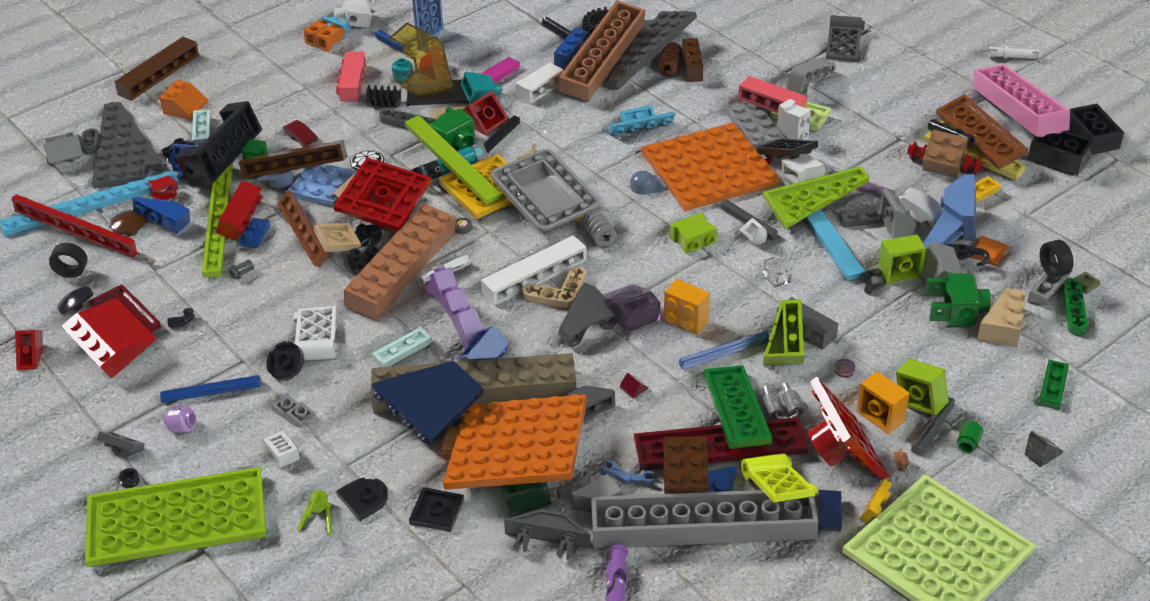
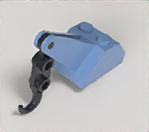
[923,174,990,266]

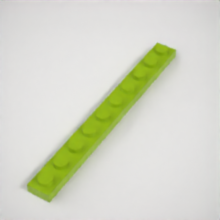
[202,162,234,278]

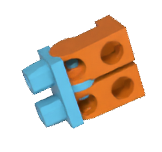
[303,16,350,52]

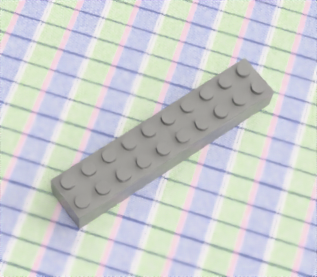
[591,490,818,549]

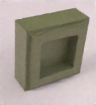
[1074,271,1100,294]

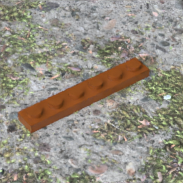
[278,191,330,267]

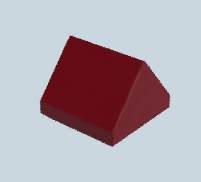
[620,373,648,398]

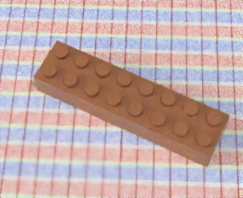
[559,0,645,102]
[344,203,456,320]

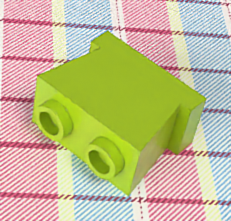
[670,212,717,254]

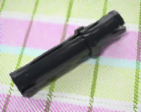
[928,119,975,146]

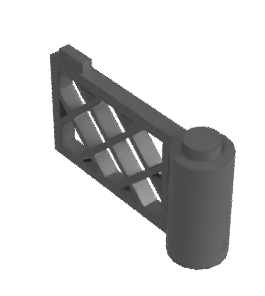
[826,15,865,62]

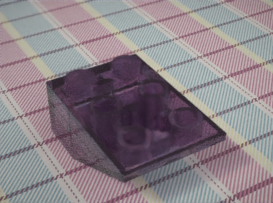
[603,284,661,332]

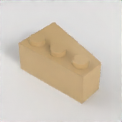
[977,288,1026,347]

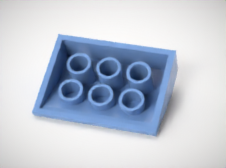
[412,0,444,52]

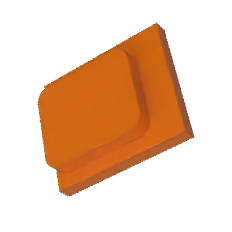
[970,235,1009,266]

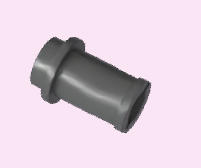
[229,259,254,279]

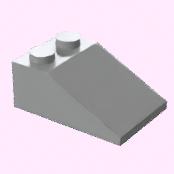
[42,131,83,165]

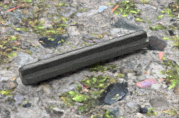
[720,199,778,240]
[911,396,955,454]

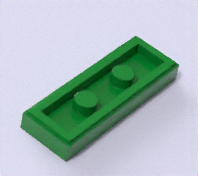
[1039,359,1069,410]

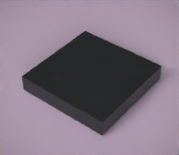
[409,487,464,532]

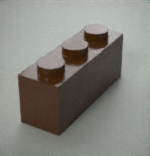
[682,38,703,82]

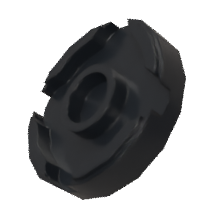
[266,341,304,381]

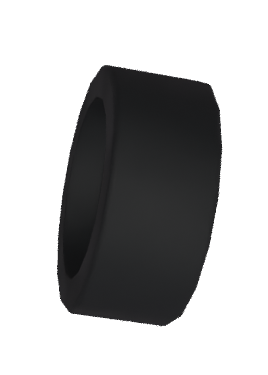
[1039,239,1074,278]
[49,242,88,278]

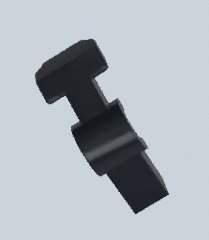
[863,268,884,294]

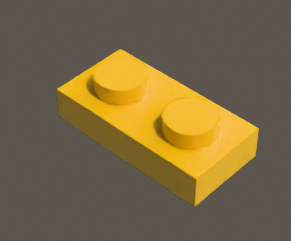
[975,176,1001,203]
[859,479,892,524]

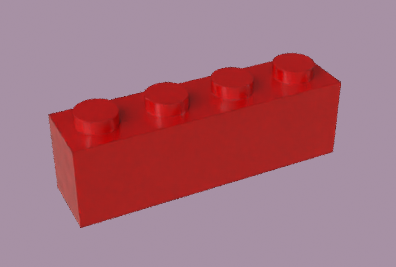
[216,180,263,241]

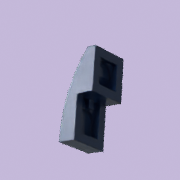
[818,490,842,531]

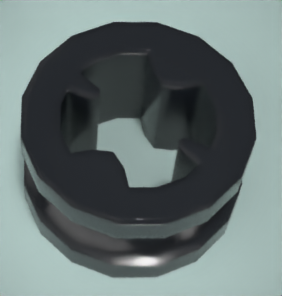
[119,468,140,489]

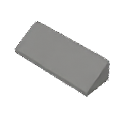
[1027,262,1073,302]

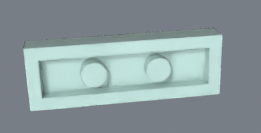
[192,109,211,145]
[372,327,432,367]

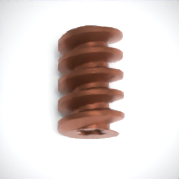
[658,42,682,76]

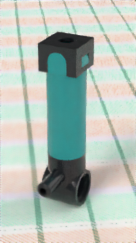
[411,141,488,181]

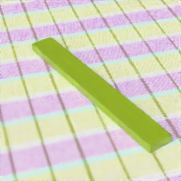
[405,115,501,205]

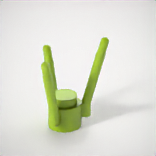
[297,490,332,535]

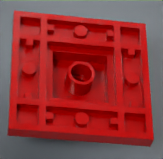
[333,157,432,232]
[807,377,889,480]

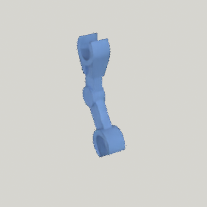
[601,460,654,487]

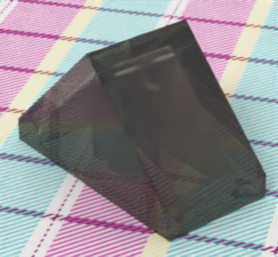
[1024,431,1063,467]

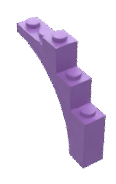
[424,266,483,350]

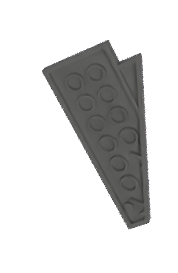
[605,11,697,90]
[92,102,163,189]

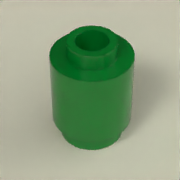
[957,421,984,453]

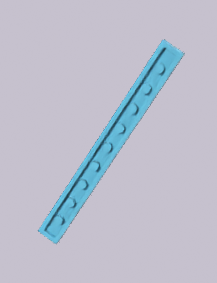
[0,170,179,237]

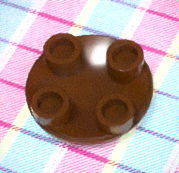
[111,210,148,236]

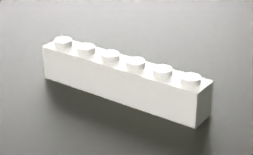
[481,236,587,306]

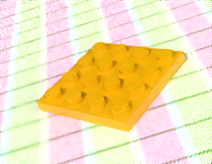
[439,154,512,219]

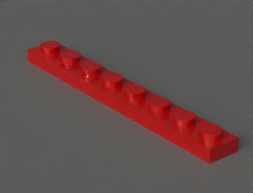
[11,194,137,258]

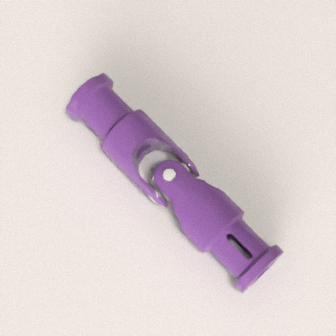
[605,544,628,601]

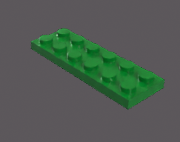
[704,365,772,449]

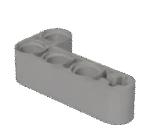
[786,57,836,96]

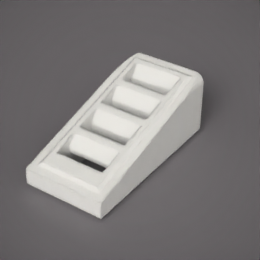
[263,431,300,468]

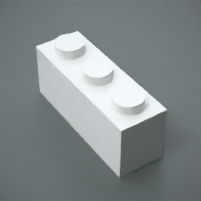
[516,62,564,104]

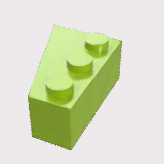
[763,299,804,365]

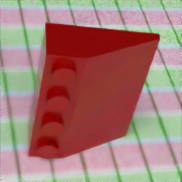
[62,298,157,379]

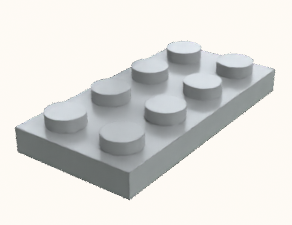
[726,103,784,149]

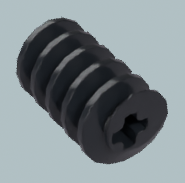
[366,84,402,107]

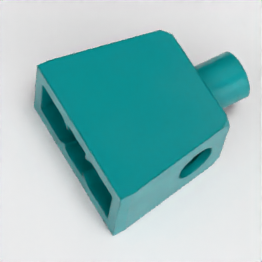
[461,72,502,104]

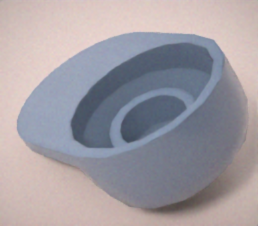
[257,170,294,189]
[630,170,667,195]

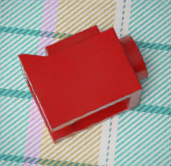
[148,175,178,200]

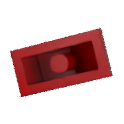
[15,330,43,370]

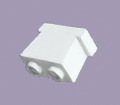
[777,99,811,140]
[782,154,826,184]

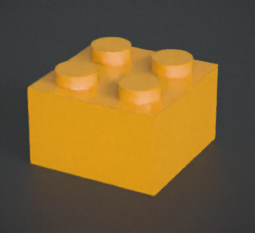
[664,279,710,334]
[857,371,909,434]

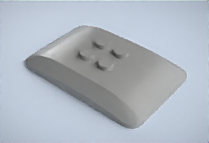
[491,149,601,231]

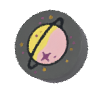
[455,218,472,234]

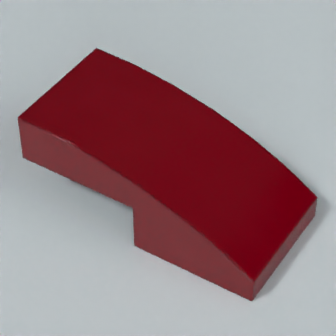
[283,120,318,147]

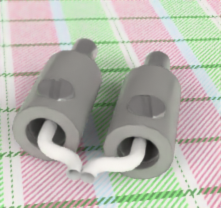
[763,383,804,420]

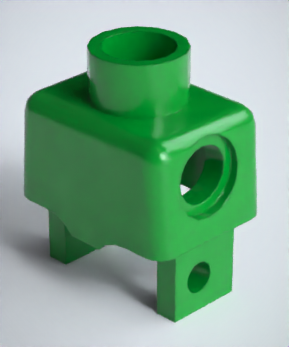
[424,107,476,151]
[925,273,991,327]

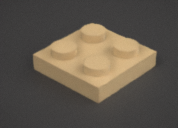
[313,223,361,252]

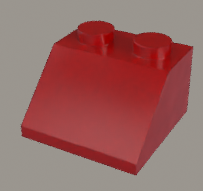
[462,91,509,135]

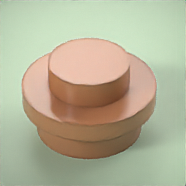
[894,449,910,470]

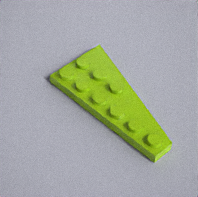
[763,166,869,229]

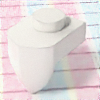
[740,218,767,245]

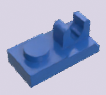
[240,218,271,248]

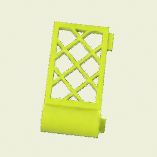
[741,453,818,502]

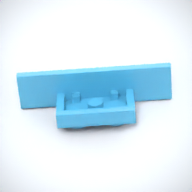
[608,105,675,135]

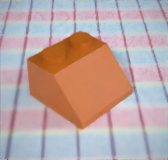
[159,80,208,120]

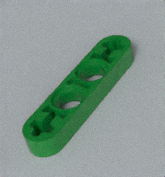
[1062,278,1088,336]

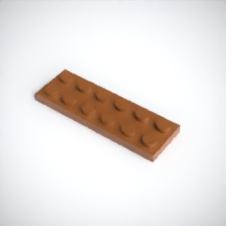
[936,94,1028,169]

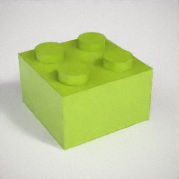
[878,234,926,284]
[896,358,949,416]

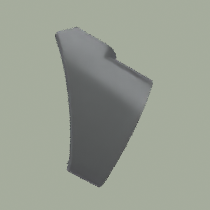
[558,283,619,347]

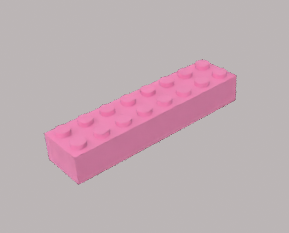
[973,64,1070,137]

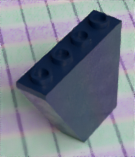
[371,361,484,446]

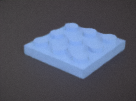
[287,164,357,207]

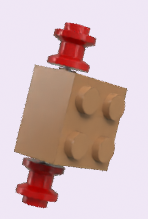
[907,130,984,178]

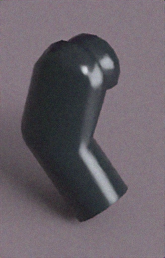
[167,308,195,327]

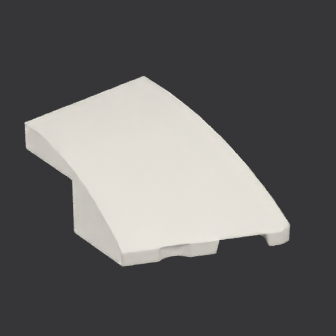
[899,188,942,228]

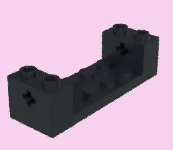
[175,101,262,187]

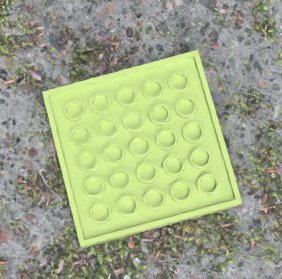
[842,474,1036,601]

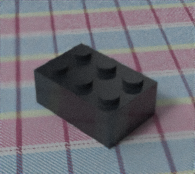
[1067,103,1124,155]
[1028,131,1095,175]

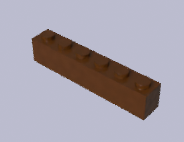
[115,37,199,101]
[238,140,347,179]

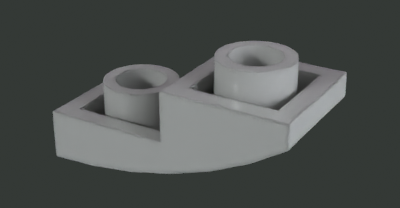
[272,394,316,427]

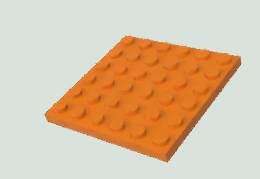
[641,122,780,211]
[443,394,587,490]

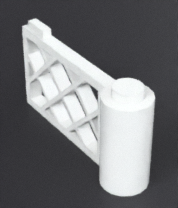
[293,306,337,361]

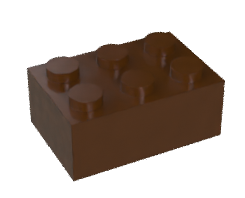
[663,437,709,494]

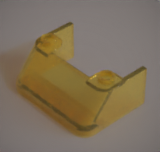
[390,22,453,96]

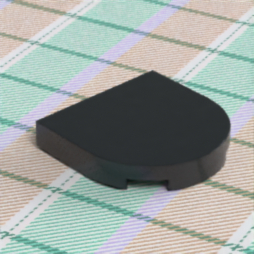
[336,477,388,521]

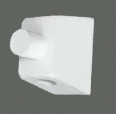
[334,0,372,28]

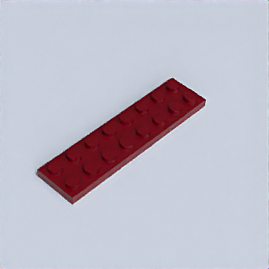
[634,417,808,470]

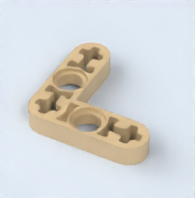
[522,267,586,309]

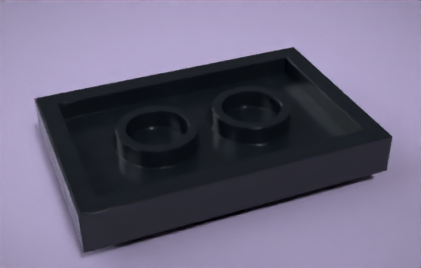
[756,139,818,159]

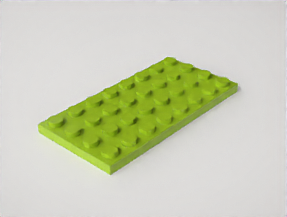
[85,467,267,567]

